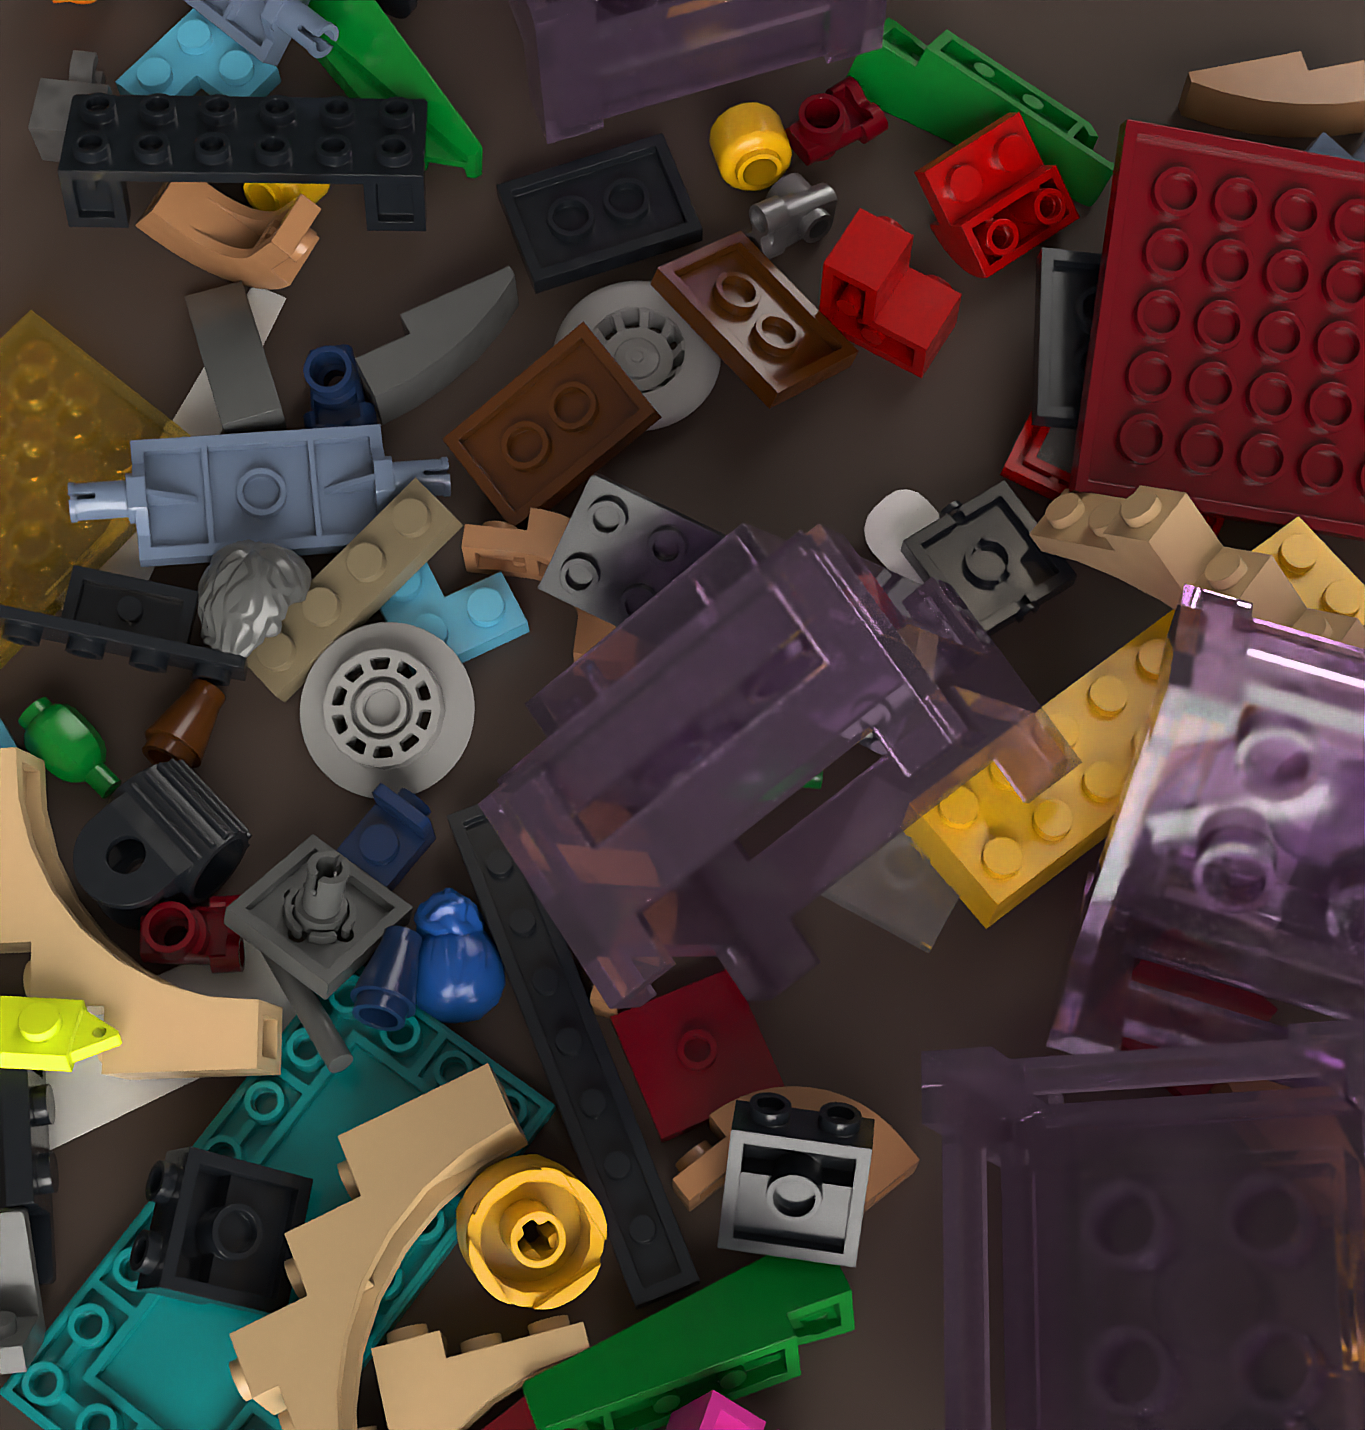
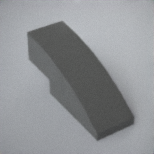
[355,266,519,425]
[184,281,287,434]

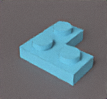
[115,8,281,97]
[379,562,530,676]

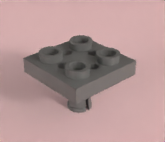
[223,834,413,1000]

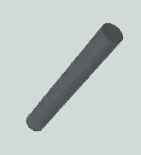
[260,951,353,1073]

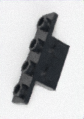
[0,565,248,686]
[0,1068,59,1286]

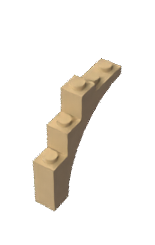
[1029,485,1365,764]
[0,747,283,1080]
[229,1063,528,1430]
[358,1315,590,1430]

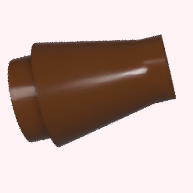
[142,679,226,768]

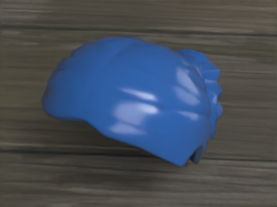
[414,888,506,1024]

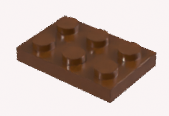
[650,230,859,409]
[442,321,662,530]

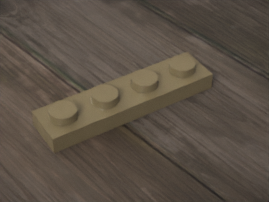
[247,477,463,702]

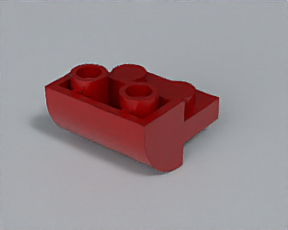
[914,112,1080,278]

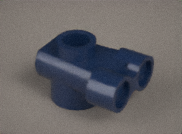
[303,344,378,429]

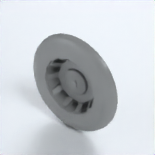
[554,281,721,431]
[300,622,475,798]

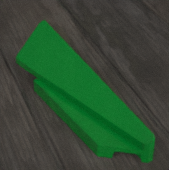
[308,0,483,179]
[846,17,1114,207]
[523,1255,855,1430]

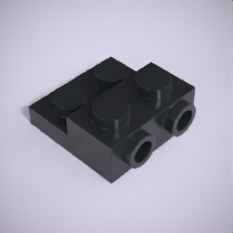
[717,1092,875,1268]
[130,1146,313,1316]

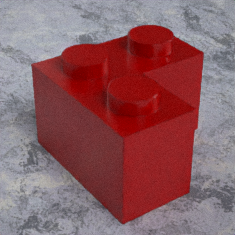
[819,208,962,379]

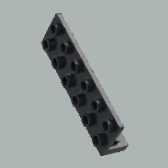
[58,92,428,231]
[538,473,947,758]

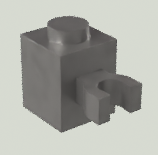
[28,50,113,162]

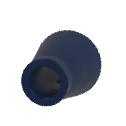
[350,926,423,1031]

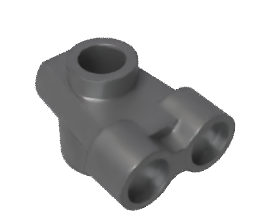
[746,173,838,259]

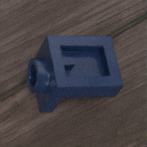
[336,783,436,891]

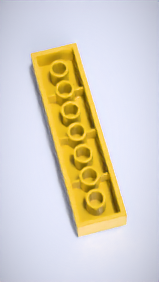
[902,516,1365,929]

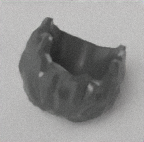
[198,539,312,657]

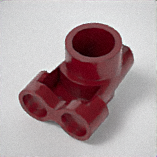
[785,76,888,166]
[140,895,245,974]

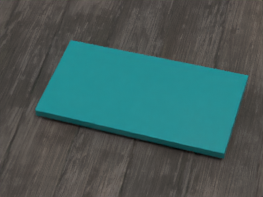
[0,966,556,1430]

